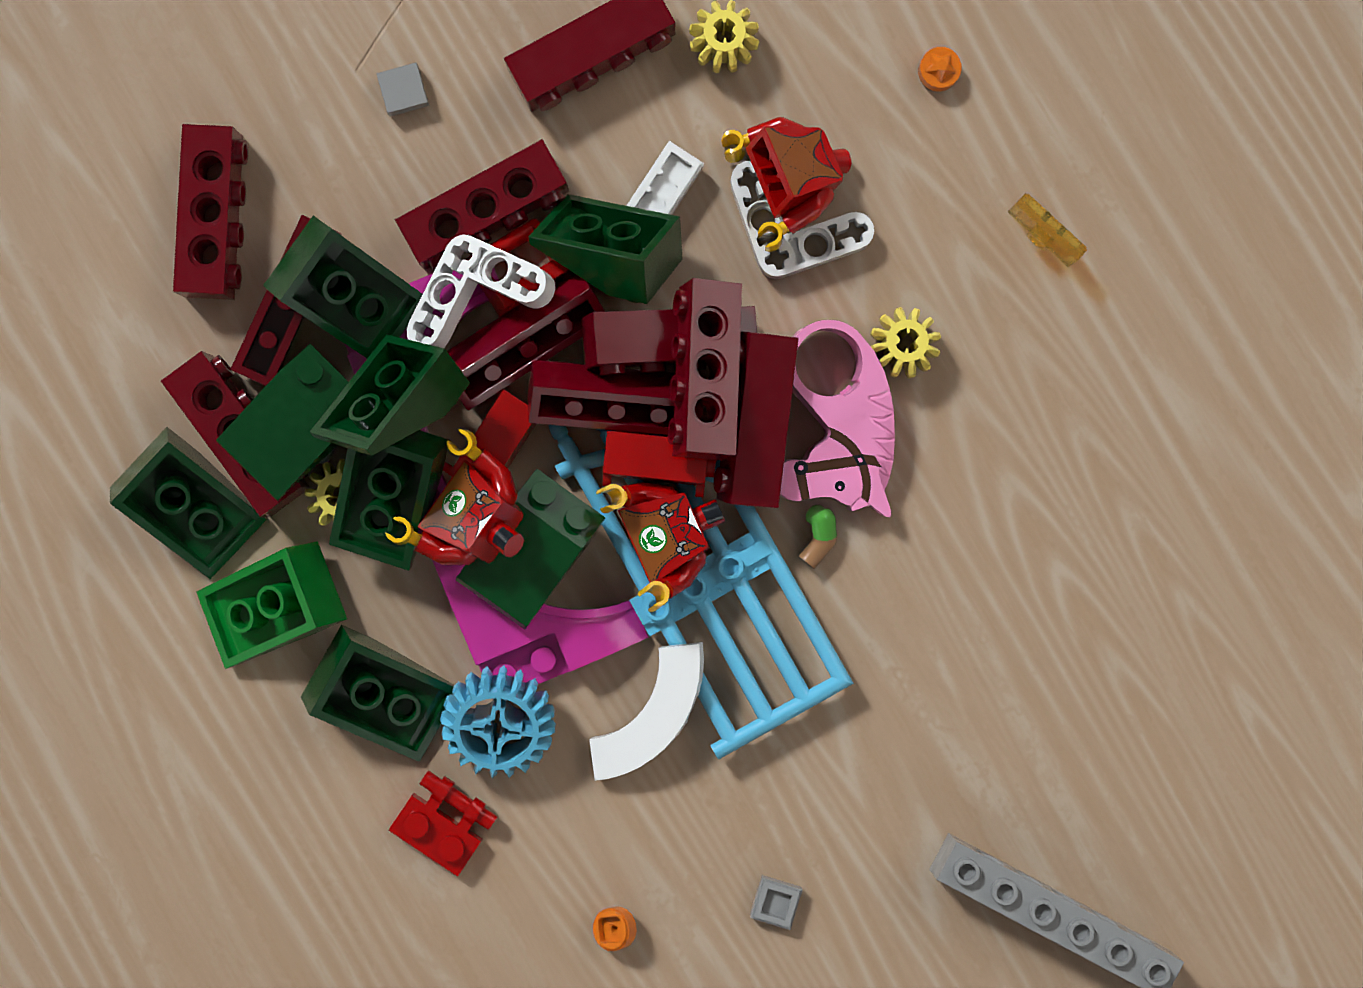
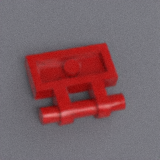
[388,770,498,877]

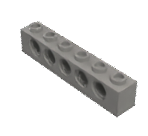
[929,833,1184,988]

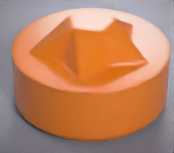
[918,47,962,92]
[593,906,637,951]

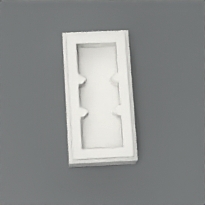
[626,141,704,215]

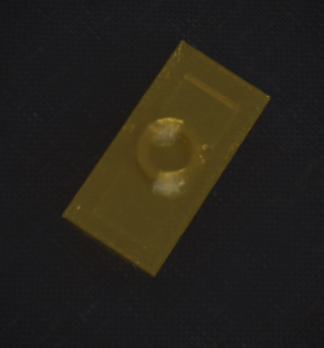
[1008,193,1087,267]

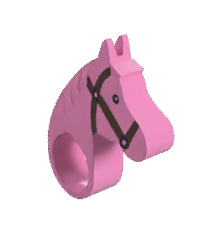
[780,320,895,517]

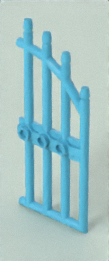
[548,425,854,760]

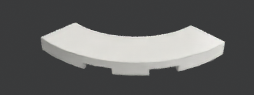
[589,642,704,781]

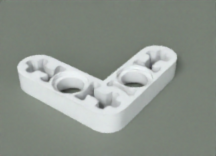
[730,161,874,279]
[407,234,555,348]

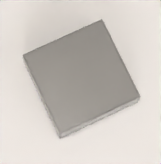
[376,63,429,117]
[750,875,802,930]

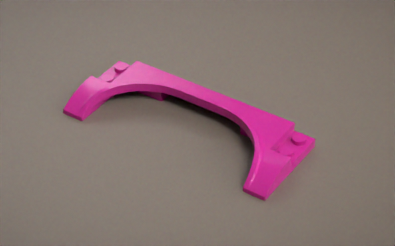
[345,267,649,699]

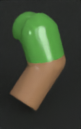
[799,504,837,569]

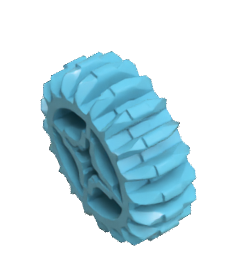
[440,665,556,779]

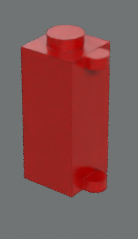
[443,389,536,477]
[602,431,716,498]

